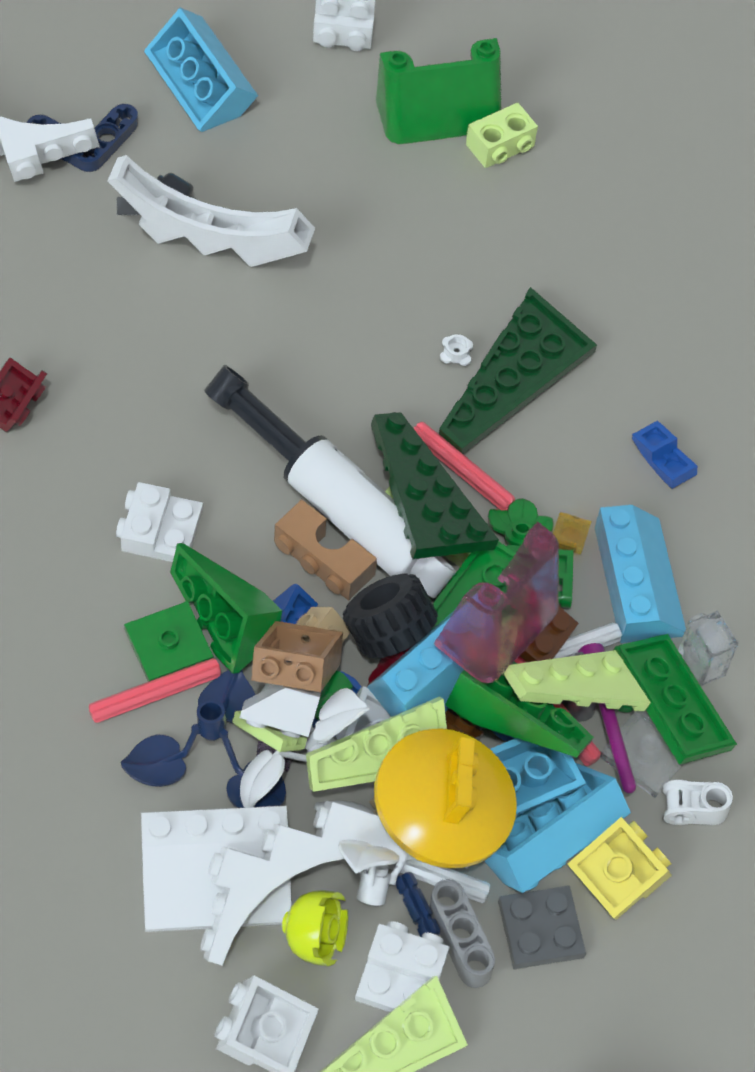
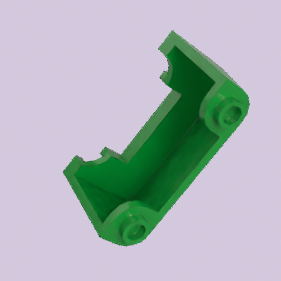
[376,38,501,144]

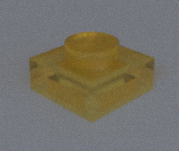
[550,512,592,555]

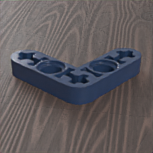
[26,104,138,172]

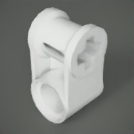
[663,780,733,826]

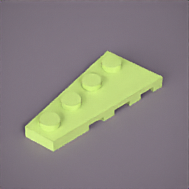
[504,650,651,711]
[306,696,447,792]
[320,976,468,1072]

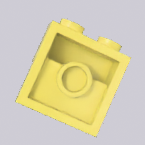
[567,817,672,920]

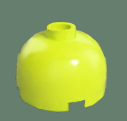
[282,890,348,966]

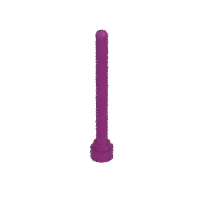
[578,643,636,794]

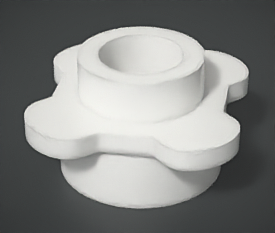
[440,334,473,366]

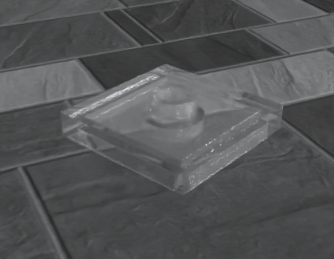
[600,710,684,798]

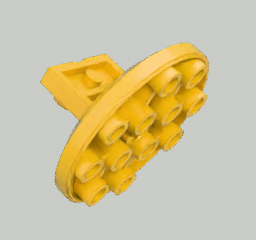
[374,729,517,868]

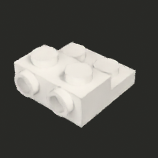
[313,0,376,51]
[116,482,203,562]
[355,921,449,1012]
[215,976,319,1072]

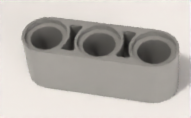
[429,879,495,988]

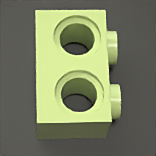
[466,103,538,168]

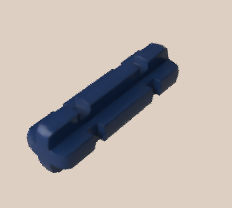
[395,872,440,937]

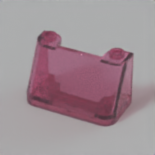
[434,522,559,683]

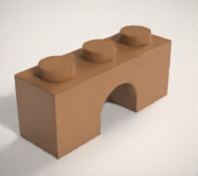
[274,499,377,601]

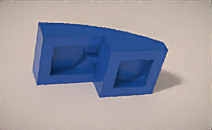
[632,420,698,489]

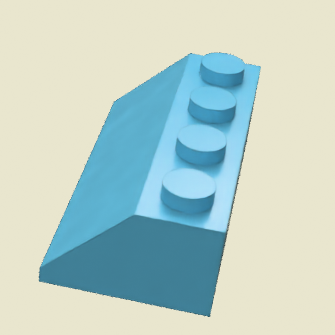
[144,8,258,132]
[594,505,687,643]
[367,594,508,717]
[490,738,586,815]
[484,763,631,893]

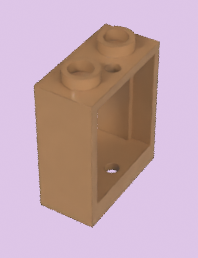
[251,621,343,692]

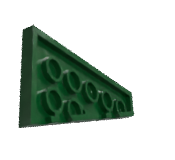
[439,287,597,454]
[371,412,499,560]

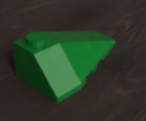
[170,543,282,674]
[445,646,594,757]

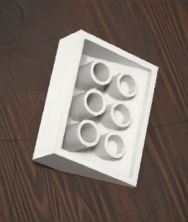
[141,806,291,932]

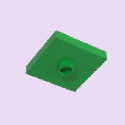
[124,601,214,682]

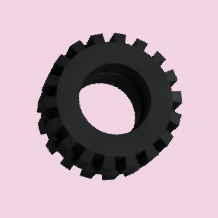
[343,573,438,658]

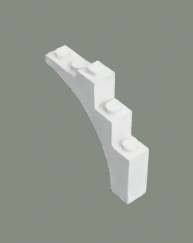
[0,117,100,182]
[108,155,315,267]
[200,800,408,965]

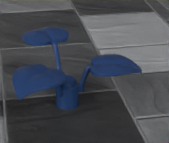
[121,670,286,808]

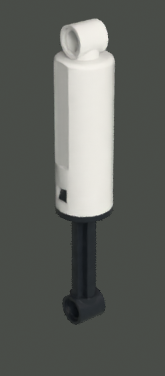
[204,365,456,598]

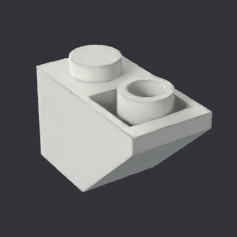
[240,685,321,738]

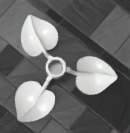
[240,683,370,808]
[314,801,468,906]

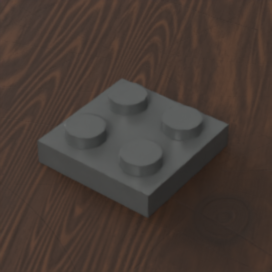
[498,885,586,970]

